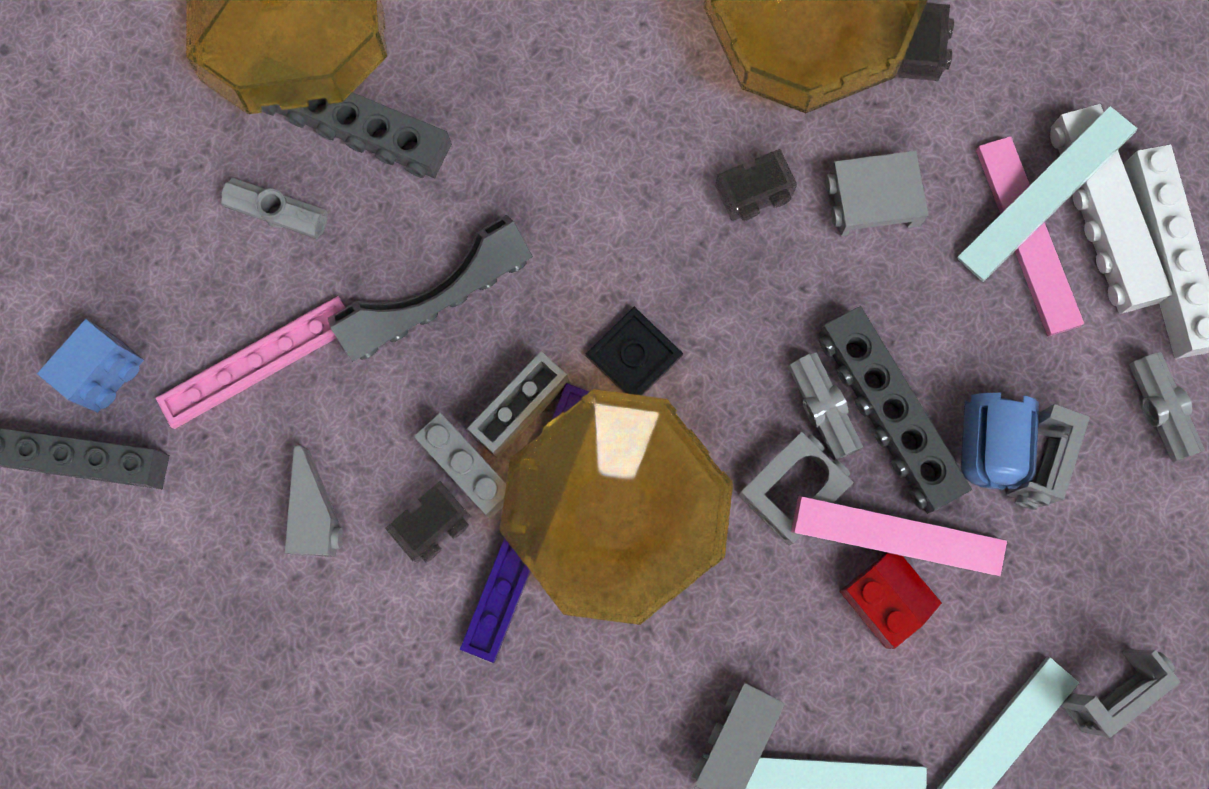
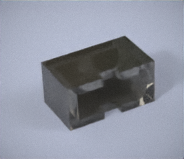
[898,1,954,81]
[715,149,797,221]
[385,481,472,563]

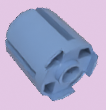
[960,393,1039,490]

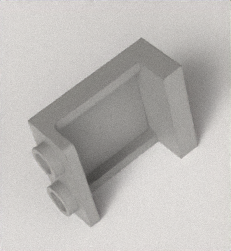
[826,151,929,236]

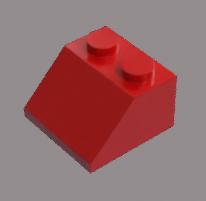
[839,552,942,649]

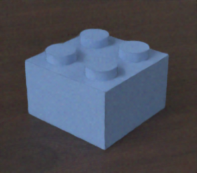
[37,319,144,413]

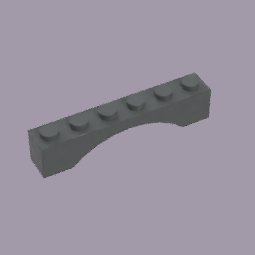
[328,215,533,362]

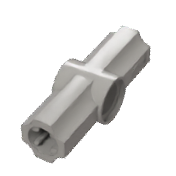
[221,178,328,239]
[788,352,863,460]
[1129,352,1205,462]

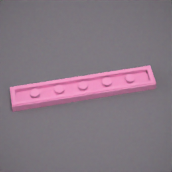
[976,136,1084,337]
[156,296,346,429]
[791,496,1007,576]

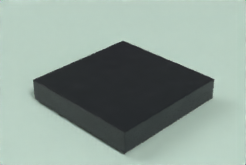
[586,306,683,404]

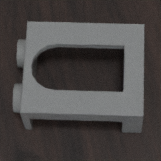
[1006,404,1090,510]
[738,432,854,546]
[1062,649,1181,738]

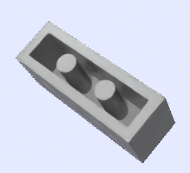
[467,351,569,459]
[414,412,516,519]
[691,683,785,789]

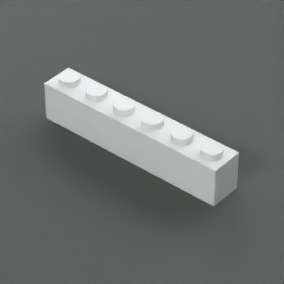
[1050,104,1173,314]
[1123,145,1209,359]

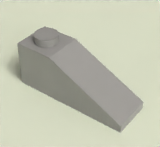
[285,446,343,557]

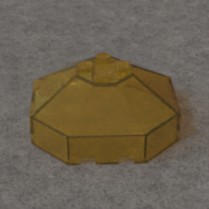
[186,0,387,114]
[703,0,927,114]
[500,389,733,625]

